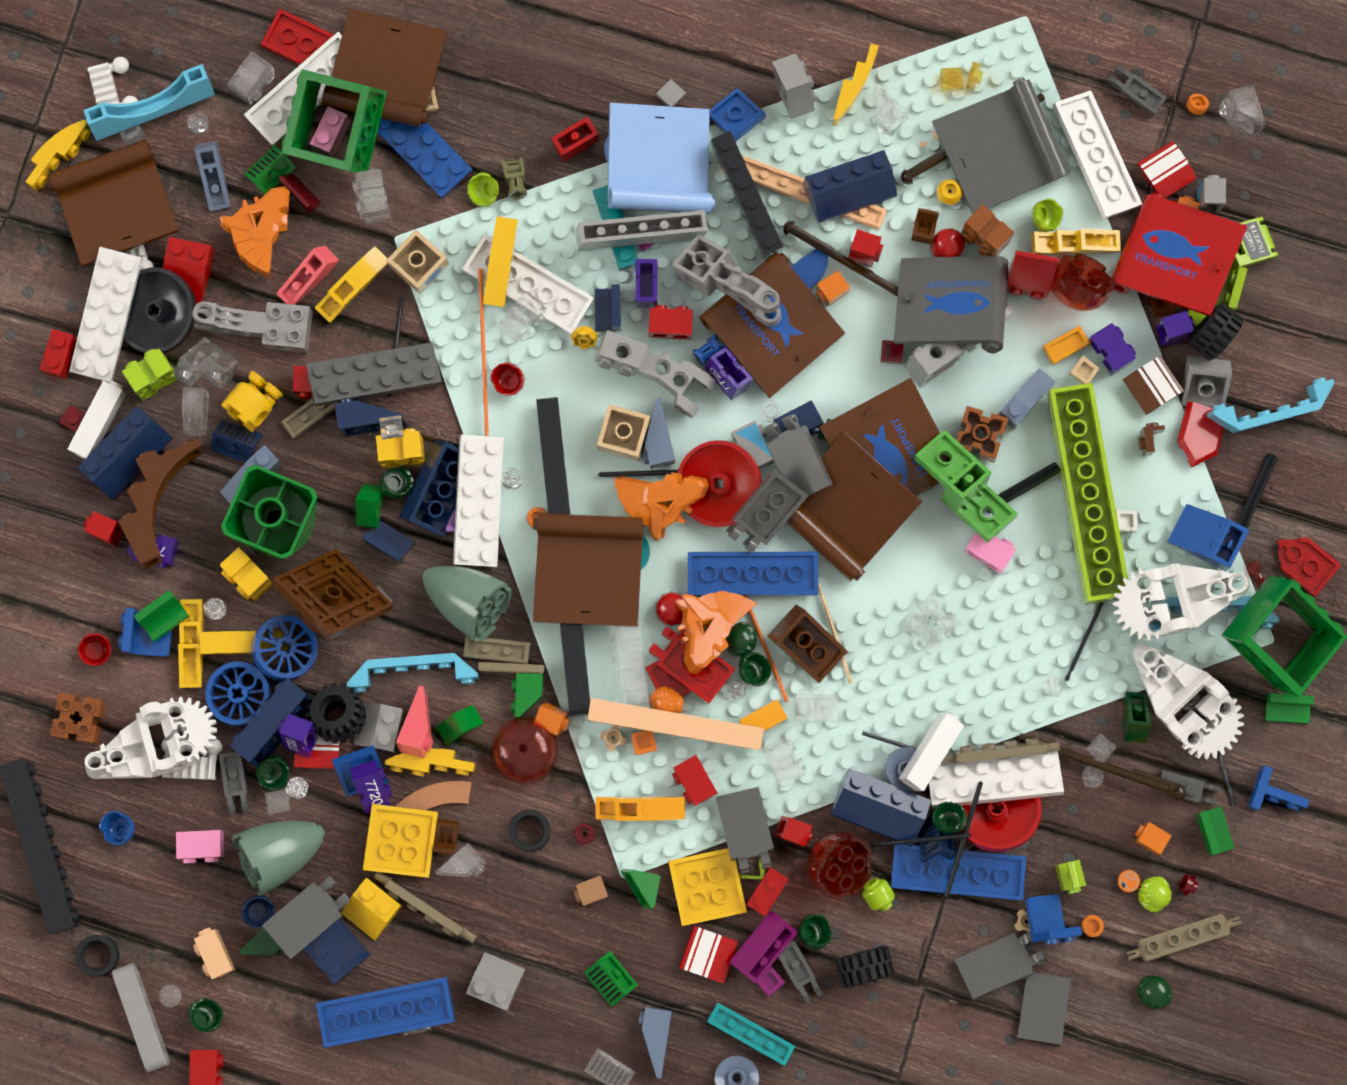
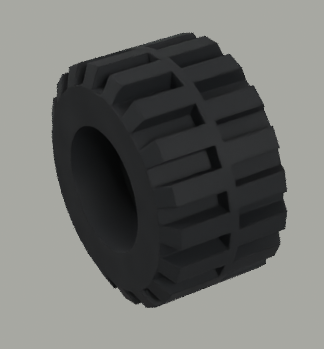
[1188,303,1244,361]
[306,683,366,744]
[835,946,895,988]

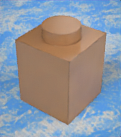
[573,876,608,906]

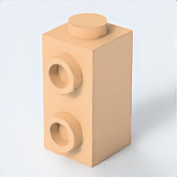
[193,927,235,979]

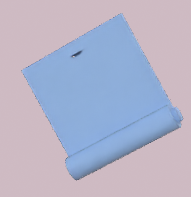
[608,103,715,214]

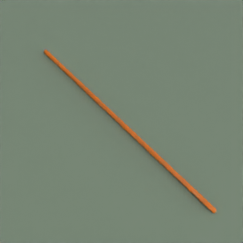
[478,268,489,436]

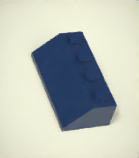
[803,150,897,223]
[77,405,173,501]
[399,439,459,538]
[230,678,311,767]
[830,768,931,847]
[305,919,370,984]

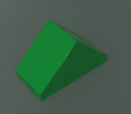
[355,484,384,529]
[436,705,484,746]
[621,869,661,909]

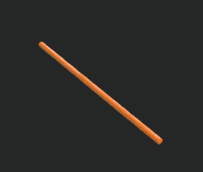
[744,596,789,703]

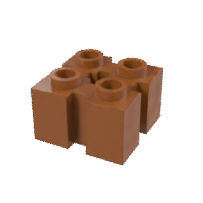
[961,204,1015,256]
[956,406,1008,463]
[50,693,107,745]

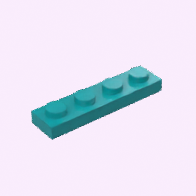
[592,185,638,271]
[707,1003,795,1066]

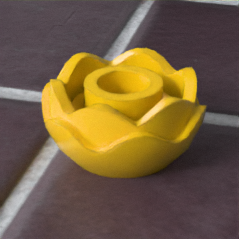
[937,179,963,206]
[571,326,598,349]

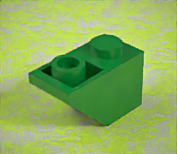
[511,673,544,719]

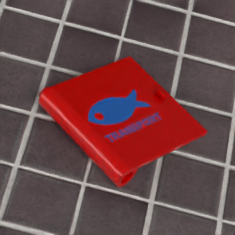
[1108,193,1248,317]

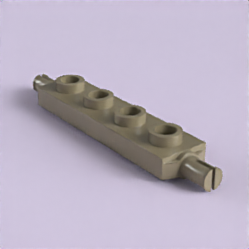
[941,738,1060,764]
[374,872,477,944]
[1126,914,1242,963]

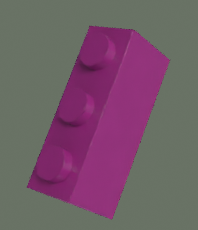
[730,911,798,984]

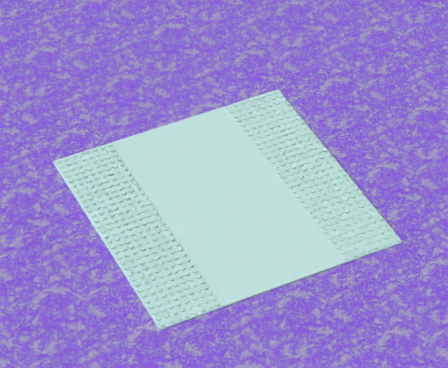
[394,16,1274,878]

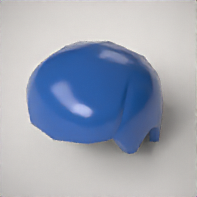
[99,811,135,846]

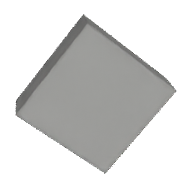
[656,79,686,107]

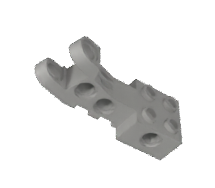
[671,234,782,327]
[192,302,313,354]
[905,303,1015,388]
[594,330,717,418]

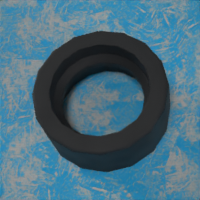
[509,810,551,852]
[75,935,120,977]

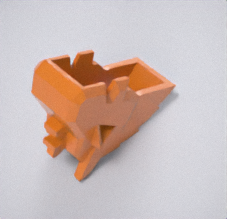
[220,187,290,279]
[614,472,709,541]
[676,591,757,674]

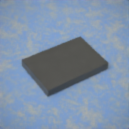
[1017,972,1071,1045]

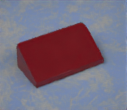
[279,174,321,213]

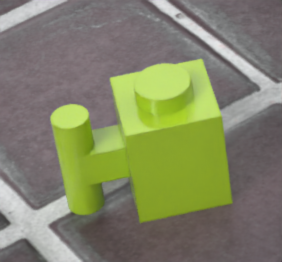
[1055,860,1086,894]

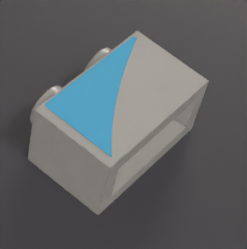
[1197,175,1226,215]
[731,421,774,469]

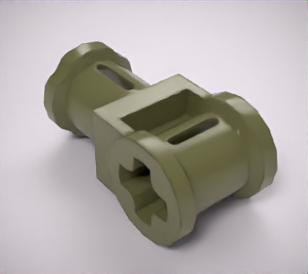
[502,157,527,200]

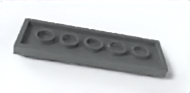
[306,342,442,406]

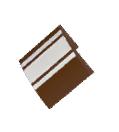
[1122,355,1184,415]

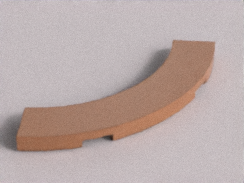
[396,781,472,810]

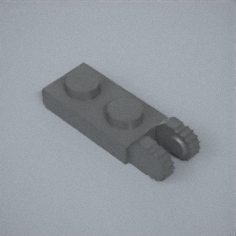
[1107,66,1167,116]
[219,752,249,815]
[1156,770,1221,806]
[778,940,823,1004]

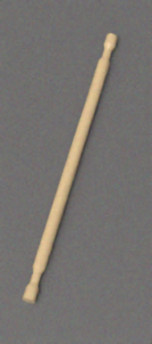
[818,584,853,684]

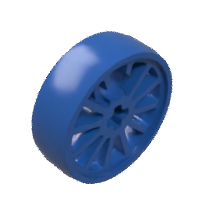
[251,615,318,681]
[205,661,272,727]

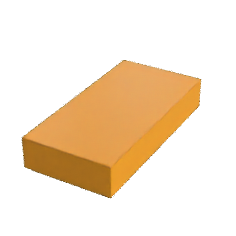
[1042,325,1091,365]
[739,699,788,732]

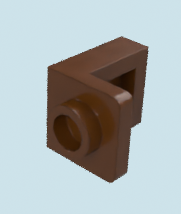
[911,208,939,245]
[1149,296,1176,318]
[1138,422,1165,456]
[432,818,459,855]

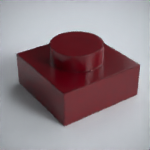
[880,340,904,364]
[59,404,85,433]

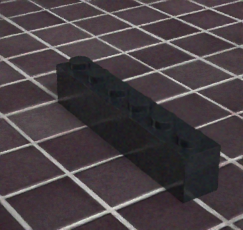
[711,131,784,259]

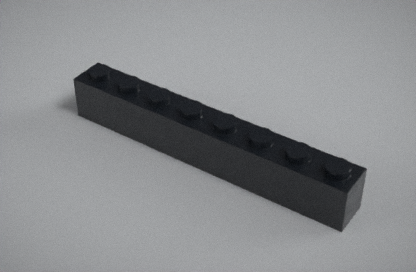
[0,758,80,935]

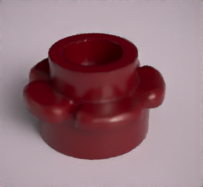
[574,823,595,845]
[1179,874,1198,896]

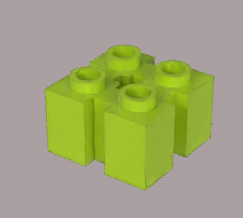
[122,348,180,401]

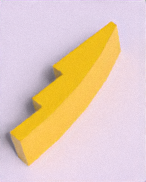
[832,44,879,126]
[483,216,518,307]
[1031,229,1121,255]
[178,599,204,688]
[200,631,289,655]

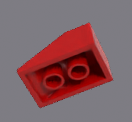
[163,237,215,309]
[1007,251,1059,300]

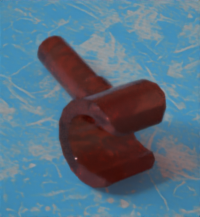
[1246,560,1265,585]

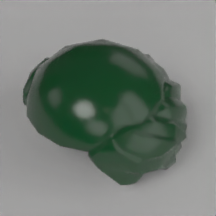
[379,468,414,499]
[725,622,758,657]
[738,652,772,687]
[256,755,290,791]
[932,801,968,834]
[799,914,832,950]
[1137,975,1172,1010]
[188,998,223,1033]

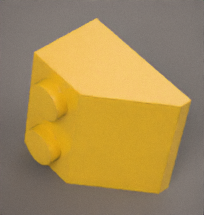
[341,878,403,941]

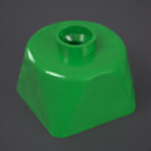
[221,465,317,559]

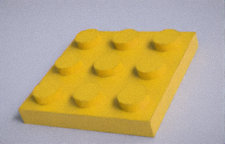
[363,804,438,878]
[668,848,747,926]

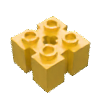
[376,429,425,469]
[220,547,273,602]

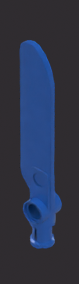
[692,249,828,366]

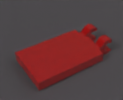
[649,626,735,704]

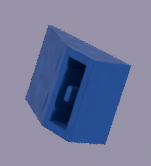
[1167,504,1249,571]

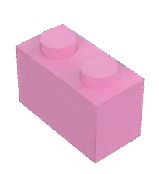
[310,107,350,158]
[964,532,1016,574]
[176,830,224,863]

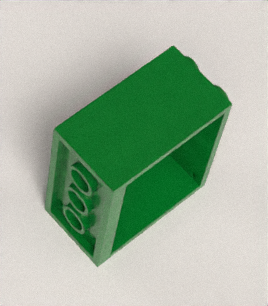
[282,69,387,174]
[1221,575,1347,697]

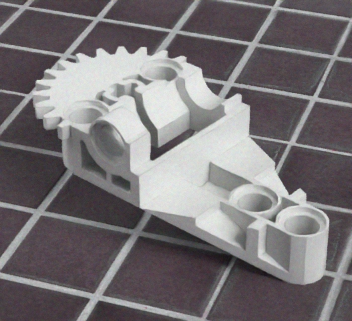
[1113,563,1250,641]
[1133,644,1244,759]
[85,697,217,779]

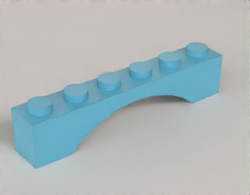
[83,64,215,141]

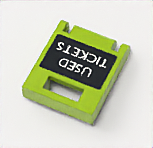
[1232,217,1279,270]

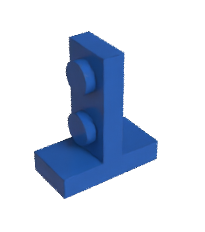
[1247,765,1310,811]

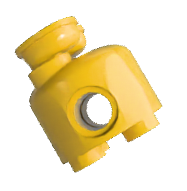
[221,370,283,432]

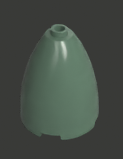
[422,566,511,642]
[232,820,325,896]

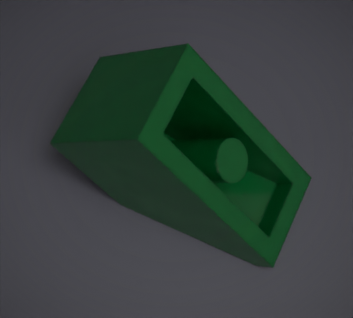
[1122,692,1151,743]
[239,928,284,955]

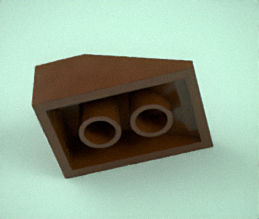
[767,604,848,683]

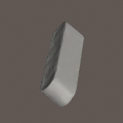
[112,962,170,1073]

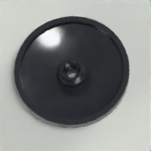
[123,267,196,353]

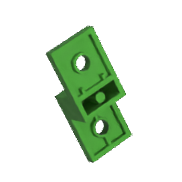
[914,430,1018,543]

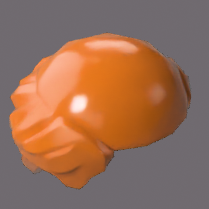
[649,687,684,714]

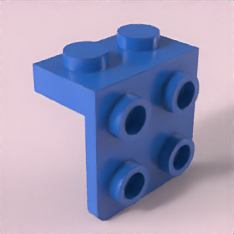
[119,608,172,657]
[1026,894,1082,945]

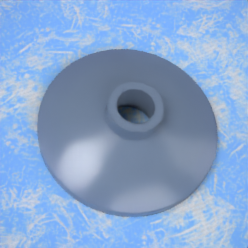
[885,747,916,791]
[715,1056,759,1085]

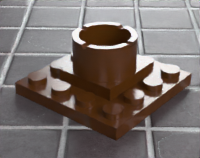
[271,549,393,641]

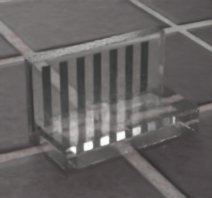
[584,1048,635,1085]

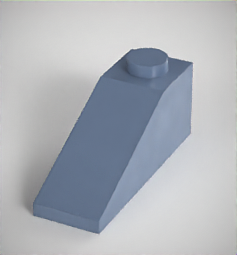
[195,141,231,211]
[998,368,1055,430]
[642,398,675,469]
[220,445,282,504]
[638,1007,672,1078]

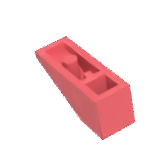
[276,246,340,305]
[396,685,433,758]

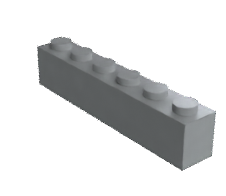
[575,210,708,251]

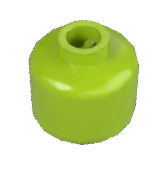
[862,877,895,912]

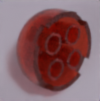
[1051,253,1115,311]
[492,717,558,783]
[807,831,873,900]

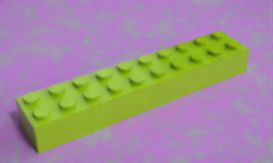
[1047,383,1128,605]

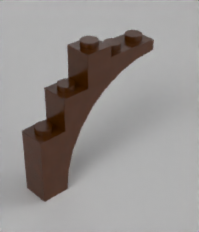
[118,438,204,571]

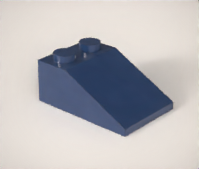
[335,399,407,437]

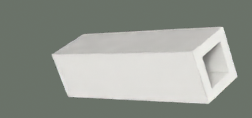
[68,381,126,459]
[898,712,964,791]

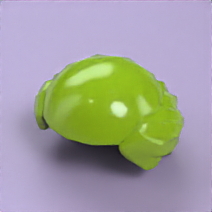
[467,172,499,207]
[1032,198,1064,232]
[1138,876,1172,912]

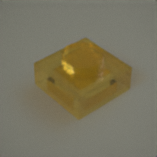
[966,62,983,90]
[940,67,963,91]

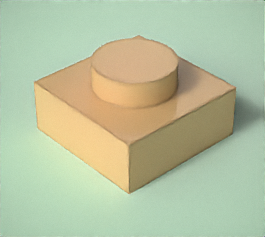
[1069,356,1100,384]

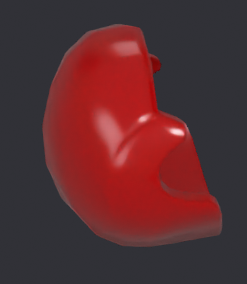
[930,228,965,257]
[490,362,525,396]
[655,591,683,626]
[78,633,112,667]

